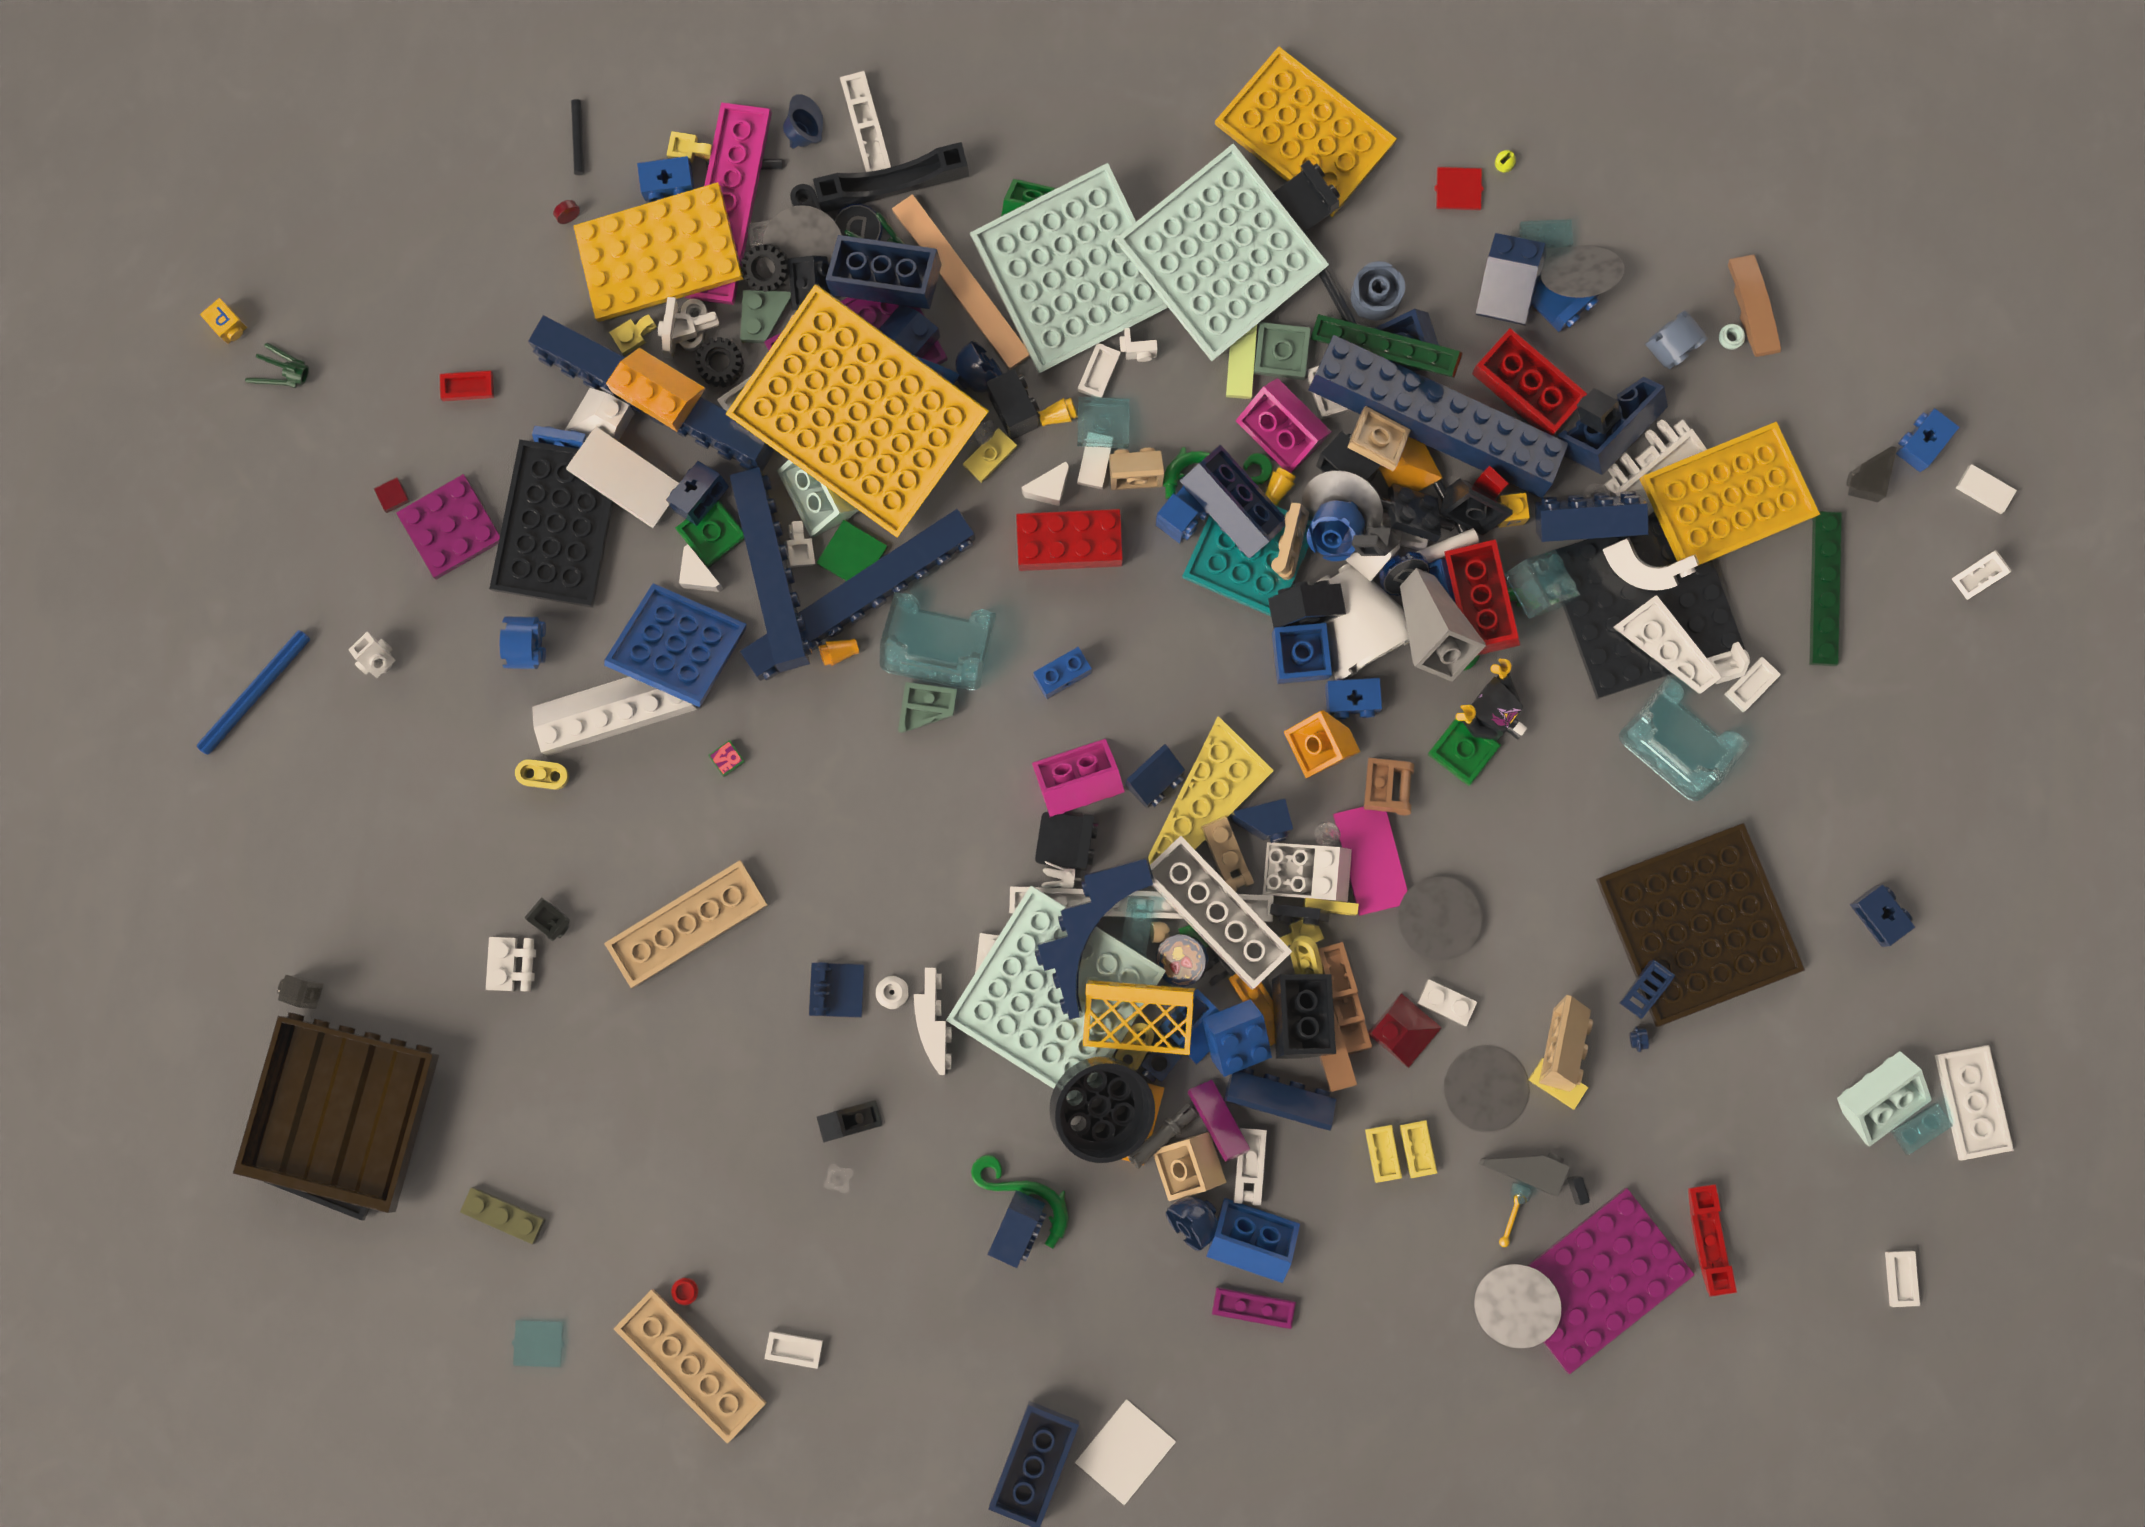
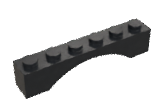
[813,142,969,213]

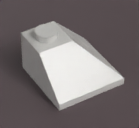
[565,388,635,441]

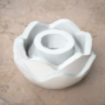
[876,976,909,1009]

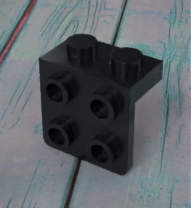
[1273,160,1340,233]
[1035,812,1099,871]

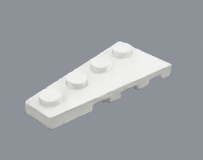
[1613,595,1722,694]

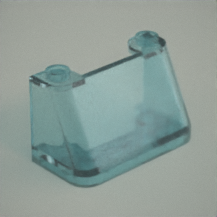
[879,592,996,690]
[1619,676,1750,801]

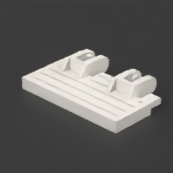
[1604,419,1707,516]

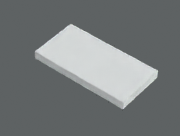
[566,426,679,528]
[1934,1045,2014,1160]

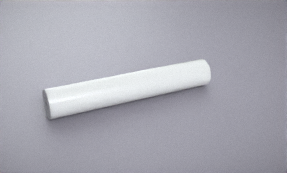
[1387,528,1479,571]

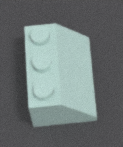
[777,460,859,537]
[1837,1051,1932,1147]

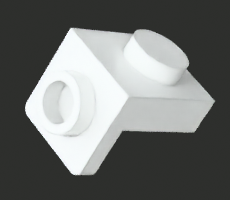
[1119,328,1157,362]
[1707,642,1750,684]

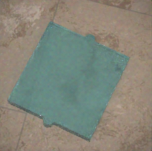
[511,1320,565,1368]

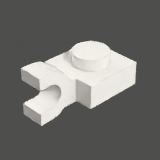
[784,521,815,568]

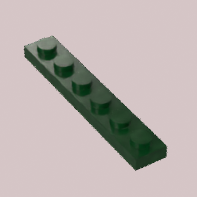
[1310,314,1463,378]
[1809,511,1842,666]

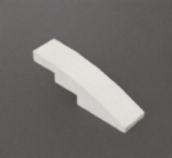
[840,71,891,172]

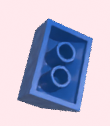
[1206,1198,1300,1283]

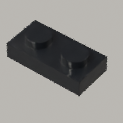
[1270,904,1330,926]

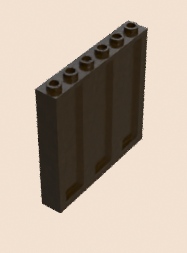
[233,1012,439,1213]

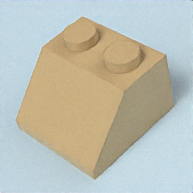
[1109,448,1164,490]
[1153,1132,1227,1201]

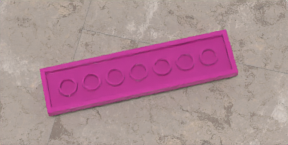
[684,102,772,305]

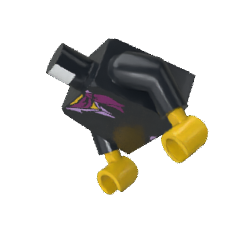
[1456,659,1528,740]

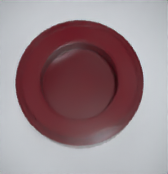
[553,200,580,224]

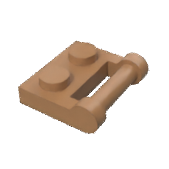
[1364,758,1415,816]

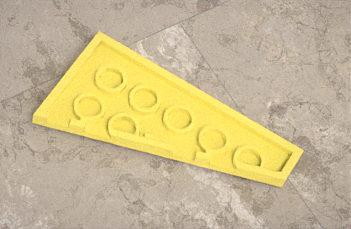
[1148,716,1274,864]

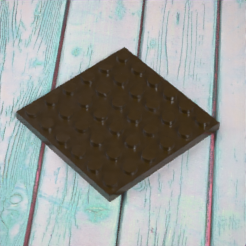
[1596,823,1805,1027]

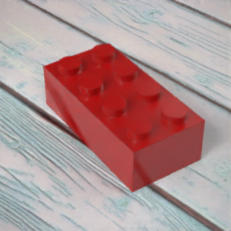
[1472,328,1587,436]
[1016,509,1122,571]
[1444,539,1520,655]

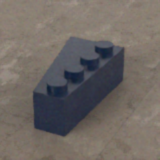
[1558,377,1668,475]

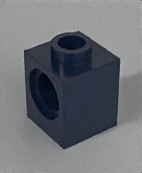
[1140,1042,1181,1083]

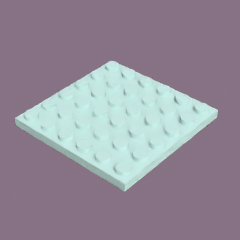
[1115,143,1329,361]
[970,163,1168,373]
[946,885,1166,1099]

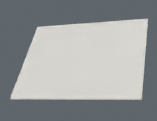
[1075,1399,1176,1505]

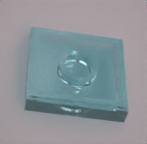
[1077,397,1130,448]

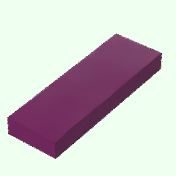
[1187,1080,1250,1162]
[1212,1287,1296,1329]

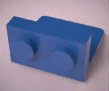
[1532,279,1599,332]

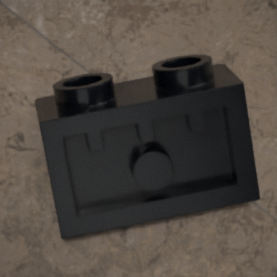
[788,255,831,310]

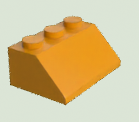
[606,348,705,432]

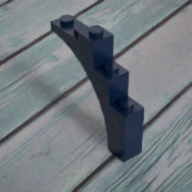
[1035,857,1155,1020]

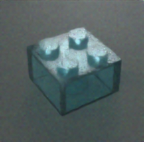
[1504,550,1580,619]

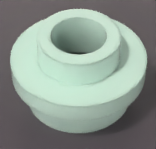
[1719,324,1745,350]

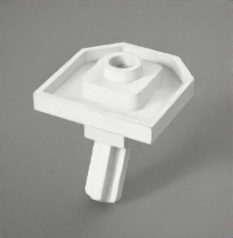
[658,297,719,359]

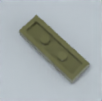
[460,1187,545,1244]

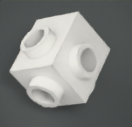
[348,632,396,678]

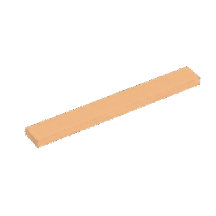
[892,194,1030,370]

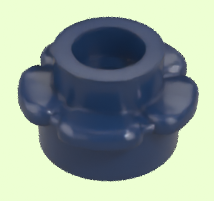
[1629,1026,1649,1052]

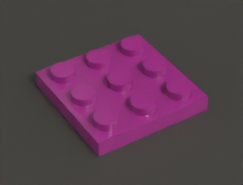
[396,474,500,580]

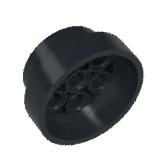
[1049,1057,1155,1163]

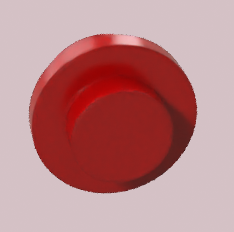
[671,1278,699,1305]

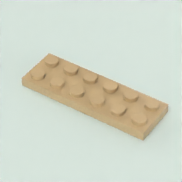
[604,860,768,989]
[614,1289,767,1444]

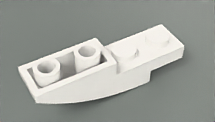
[914,968,952,1075]

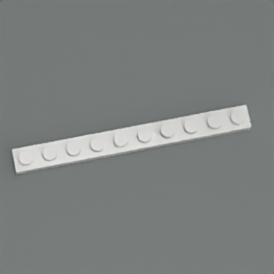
[1009,887,1273,922]

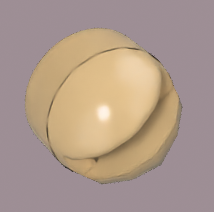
[1150,922,1170,943]

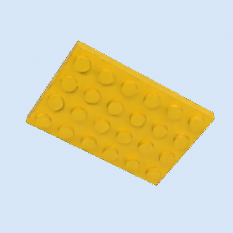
[1215,47,1397,217]
[573,182,743,322]
[1639,421,1820,568]

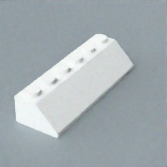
[532,677,697,756]

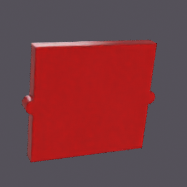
[1434,167,1484,210]

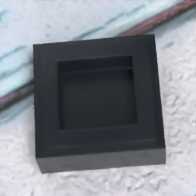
[1567,1176,1590,1205]

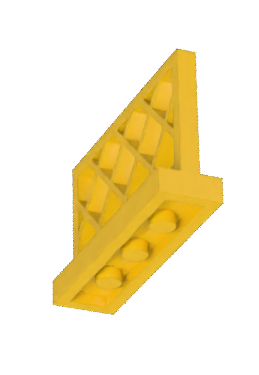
[1083,980,1195,1055]

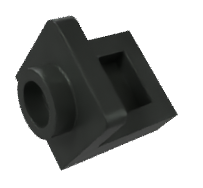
[524,897,570,942]

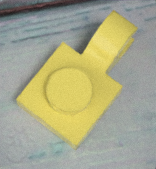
[667,131,712,163]
[609,314,657,356]
[1280,920,1324,946]

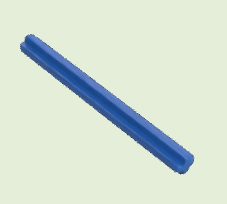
[197,630,310,755]

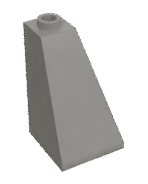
[1400,568,1486,682]

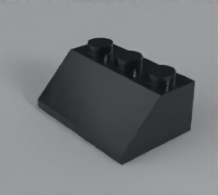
[1272,974,1336,1059]

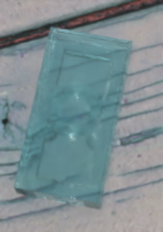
[1519,219,1573,248]

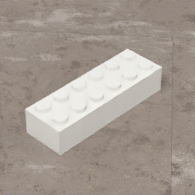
[1150,836,1292,990]

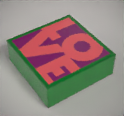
[708,740,745,777]

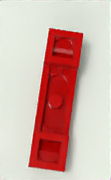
[1688,1184,1737,1297]

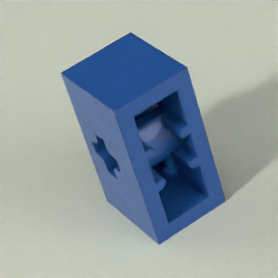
[637,156,695,202]
[1896,408,1959,472]
[1033,646,1092,699]
[1325,678,1382,719]

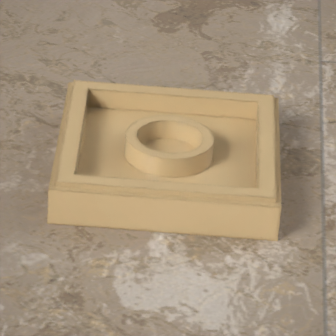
[1347,406,1411,471]

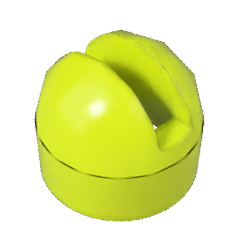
[1495,150,1516,173]

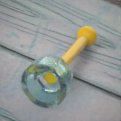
[1499,1182,1533,1247]

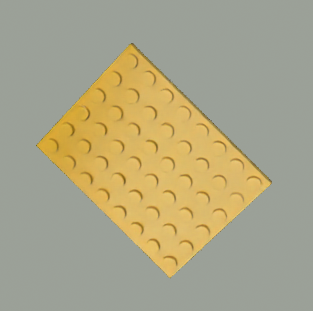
[726,284,989,538]

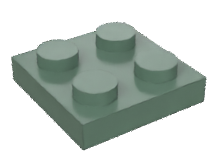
[1254,322,1311,380]

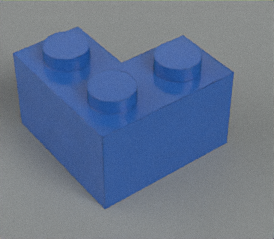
[1156,486,1209,544]

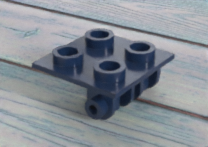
[809,962,864,1018]

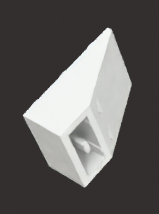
[1263,842,1352,902]

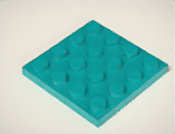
[1182,506,1311,616]

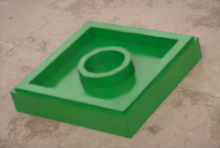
[675,500,745,568]
[816,520,888,582]
[1427,718,1501,786]

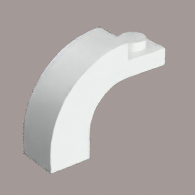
[1603,538,1700,590]

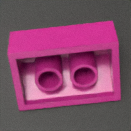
[1236,378,1332,473]
[1032,739,1125,817]

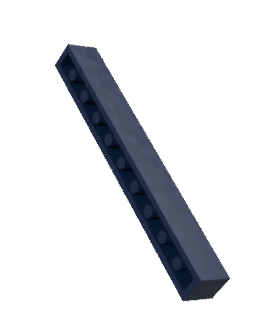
[740,509,975,681]

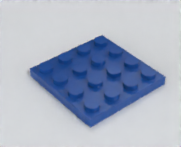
[604,583,747,707]

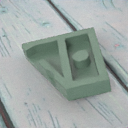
[740,290,791,343]
[898,682,957,733]

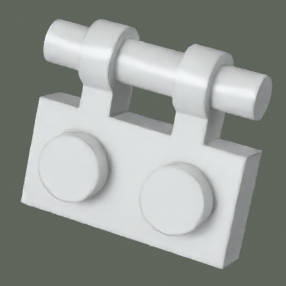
[486,937,536,992]

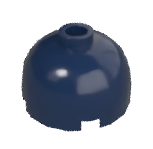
[955,340,1003,393]
[1166,1196,1217,1251]

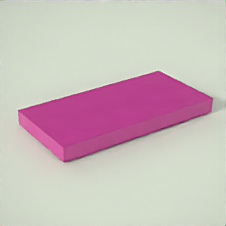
[1333,807,1408,916]

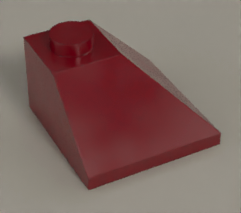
[1368,993,1442,1068]

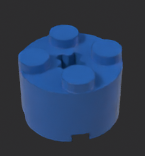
[1306,500,1365,561]
[500,616,546,669]

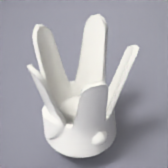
[1041,861,1082,889]

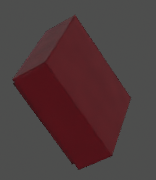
[374,477,410,513]

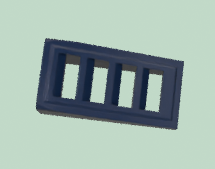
[1619,960,1675,1019]

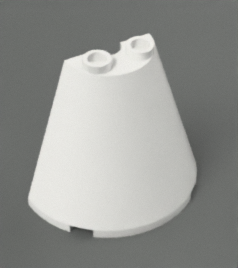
[1317,563,1410,680]

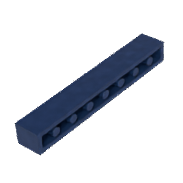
[730,467,812,672]

